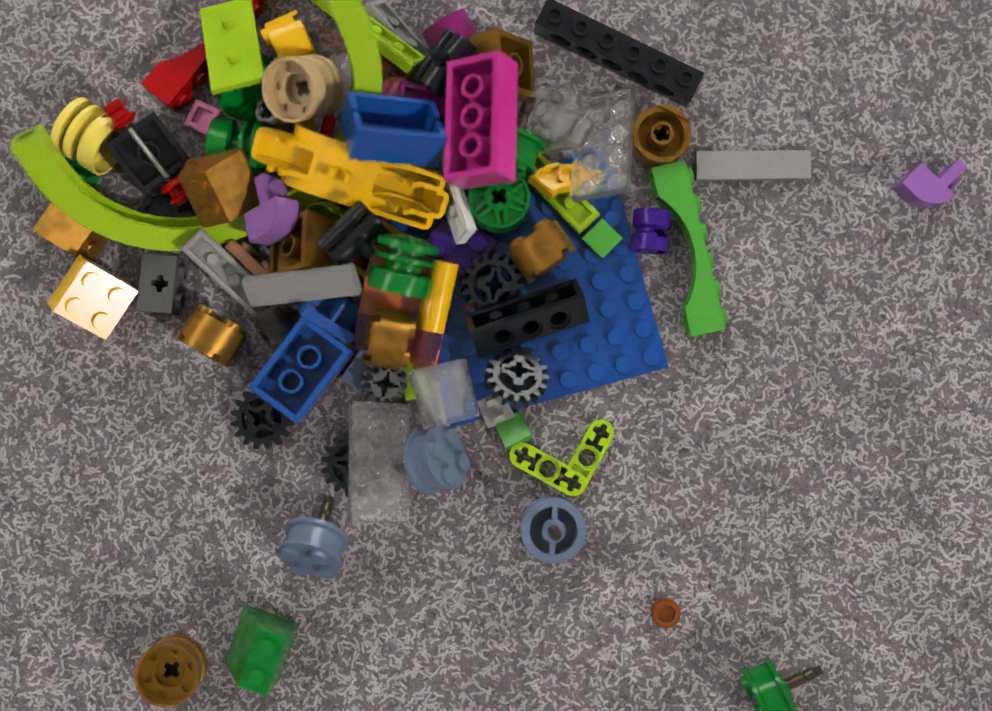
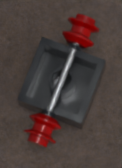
[101,98,190,206]

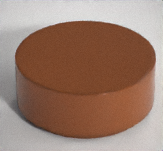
[650,597,681,628]

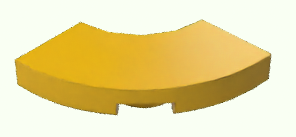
[528,162,607,199]

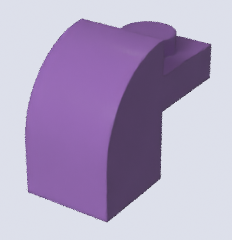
[893,159,967,208]
[244,173,299,246]

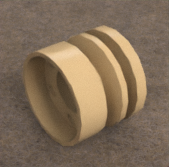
[262,54,343,123]

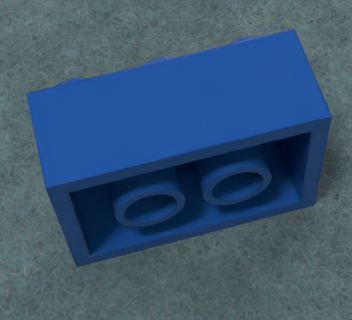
[248,317,354,424]

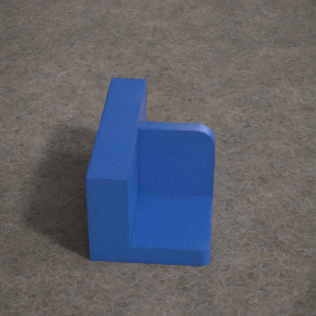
[297,297,363,346]

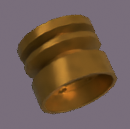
[134,634,208,708]

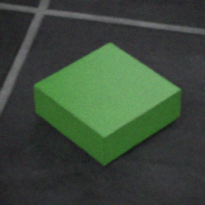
[582,218,623,260]
[495,411,533,450]

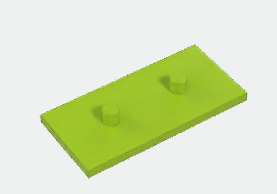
[200,0,264,95]

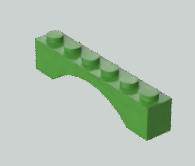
[648,160,728,339]

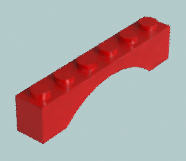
[141,0,267,112]

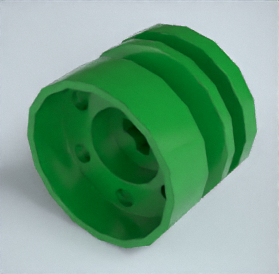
[206,117,268,177]
[468,172,530,236]
[367,233,440,299]

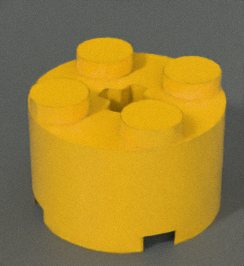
[260,9,318,61]

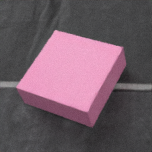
[184,99,223,136]

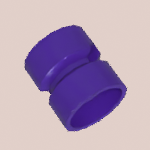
[630,208,671,255]

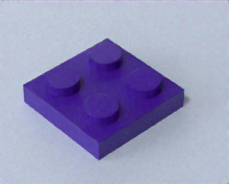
[424,215,498,288]

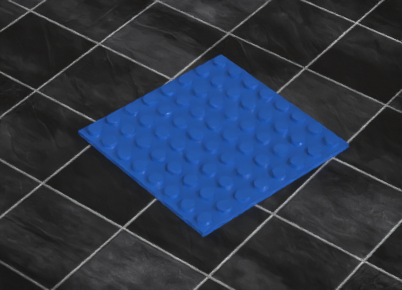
[390,149,669,428]

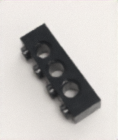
[464,278,590,358]

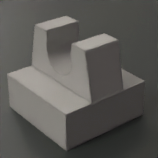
[476,394,515,428]

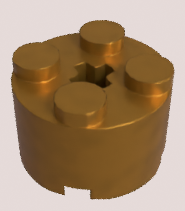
[629,104,691,169]
[508,218,577,283]
[176,304,246,368]
[362,305,417,371]

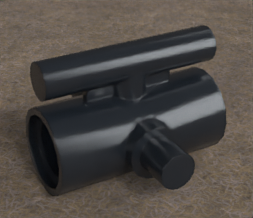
[411,29,477,98]
[316,200,386,265]

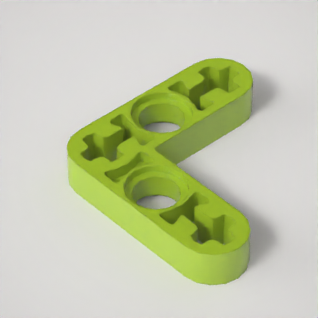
[509,419,614,496]

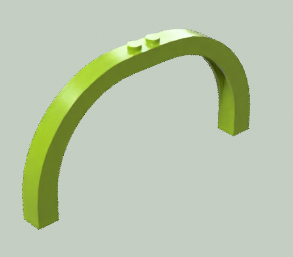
[9,0,382,251]

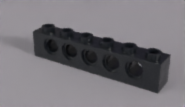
[534,0,704,107]

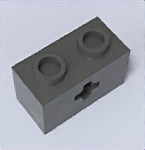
[136,253,188,316]

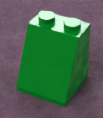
[225,605,300,697]

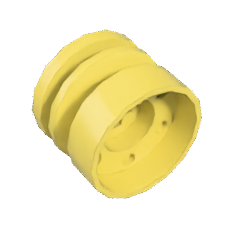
[50,97,125,176]

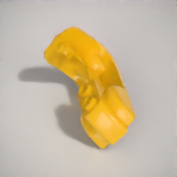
[251,119,449,230]

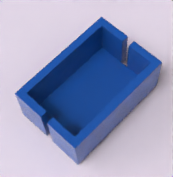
[340,91,447,167]

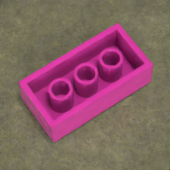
[443,50,518,189]

